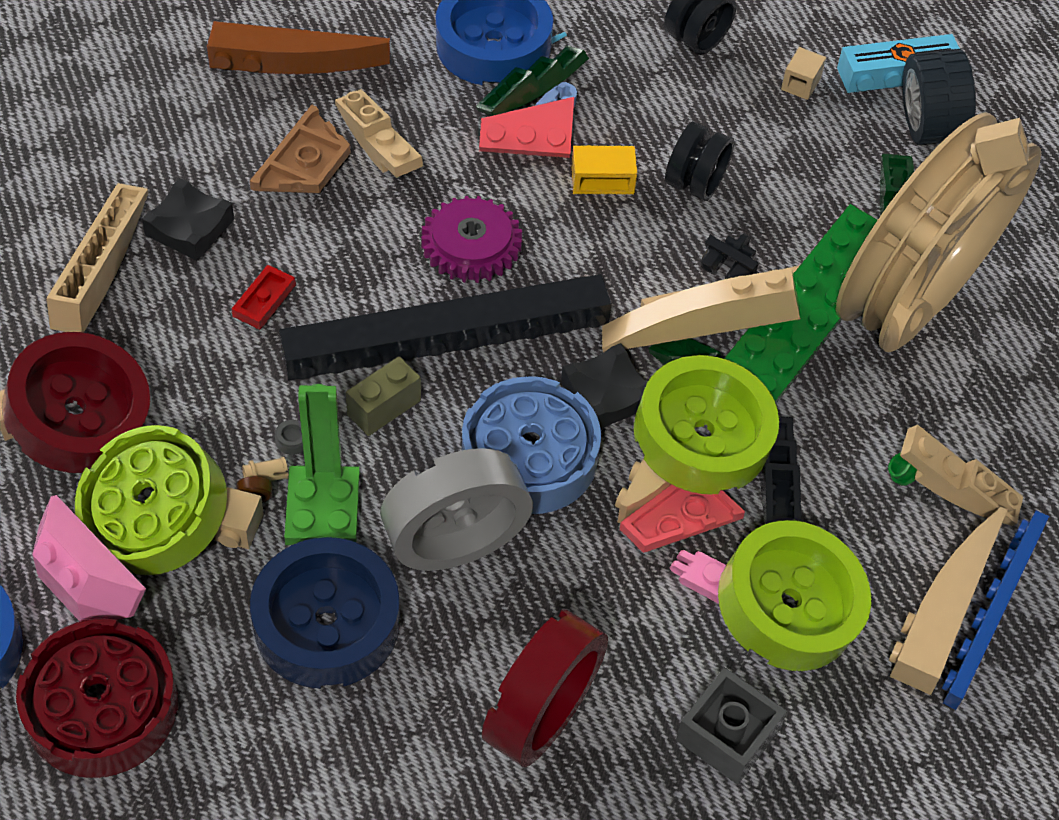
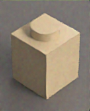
[781,47,826,100]
[971,118,1030,176]
[215,487,264,549]

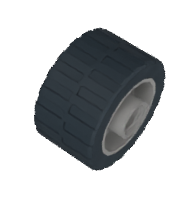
[903,49,976,145]

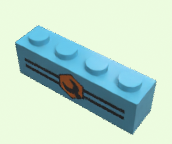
[837,34,960,93]

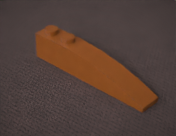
[207,21,391,74]

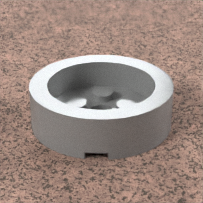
[380,448,533,571]

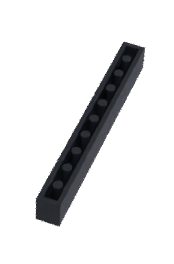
[279,274,612,381]

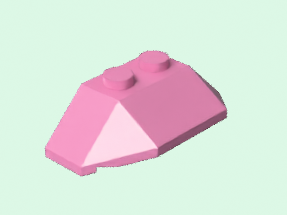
[32,495,146,622]

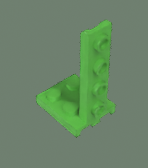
[284,384,360,545]

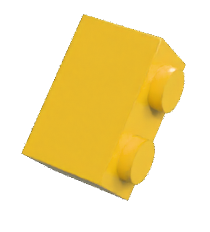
[571,145,637,194]

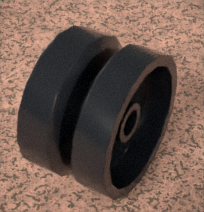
[664,0,737,55]
[665,121,734,201]

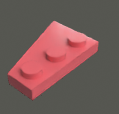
[479,97,574,158]
[619,484,745,553]

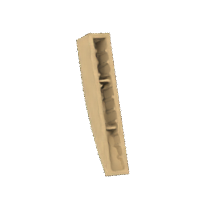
[47,183,148,333]
[602,268,800,352]
[888,507,1008,695]

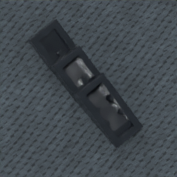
[760,417,802,524]

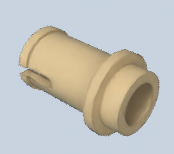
[242,457,288,481]

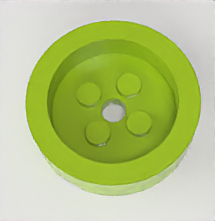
[634,355,779,495]
[75,425,227,575]
[718,520,871,671]

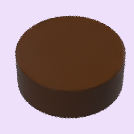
[237,476,273,503]

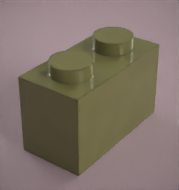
[346,356,421,436]

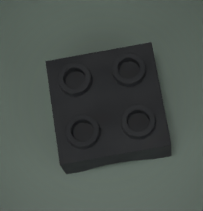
[142,178,234,261]
[561,343,647,429]

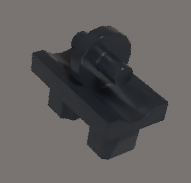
[700,233,759,279]

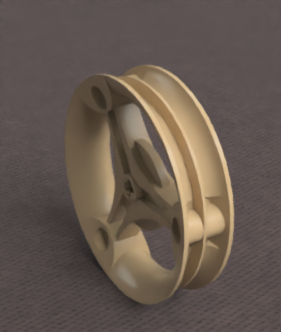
[836,112,1041,352]

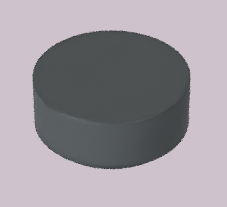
[275,420,303,455]

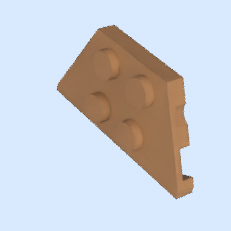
[250,105,351,193]

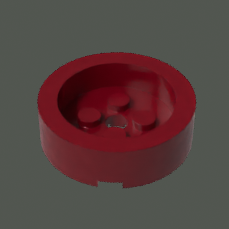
[2,332,150,473]
[482,609,608,767]
[16,619,178,778]

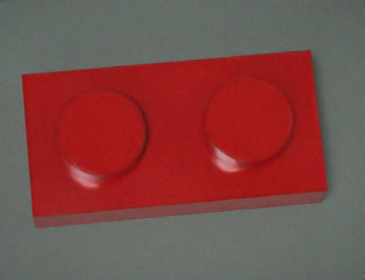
[231,265,296,330]

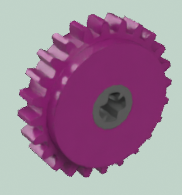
[421,196,522,283]

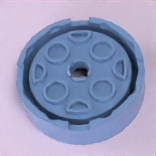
[462,376,601,514]

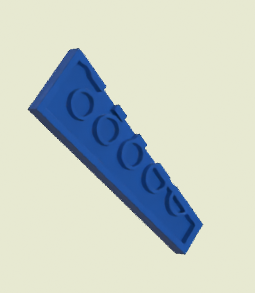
[941,510,1049,710]

